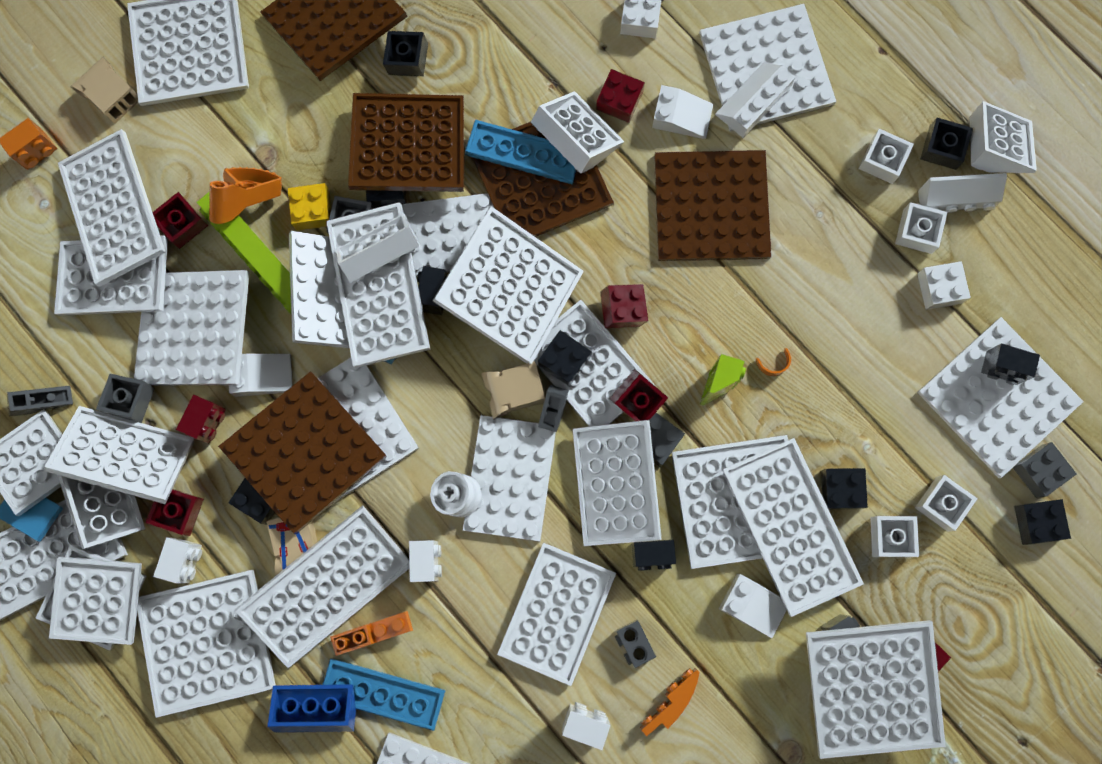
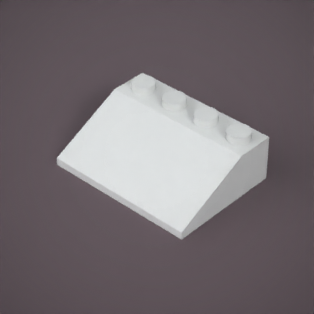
[531,91,624,173]
[969,101,1036,173]
[58,475,145,550]

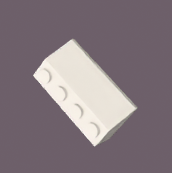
[715,62,795,138]
[918,173,1007,213]
[336,213,420,283]

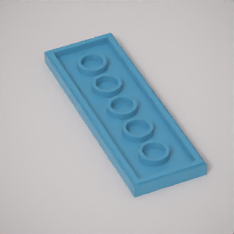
[465,120,576,184]
[323,658,446,731]

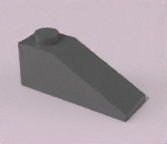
[7,386,73,417]

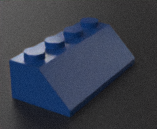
[267,684,356,733]

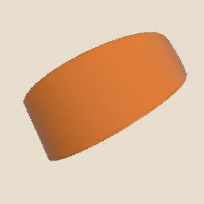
[756,348,791,376]

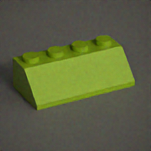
[700,354,746,406]

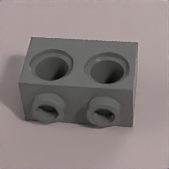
[538,385,569,432]
[615,619,656,668]

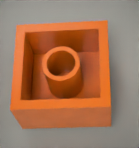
[0,118,58,170]

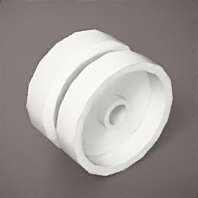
[430,471,481,518]

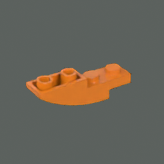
[330,611,413,656]
[640,668,700,736]

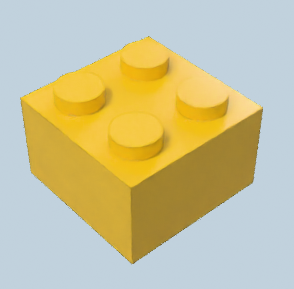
[288,183,332,231]

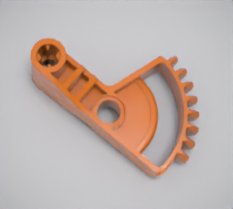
[209,167,282,224]

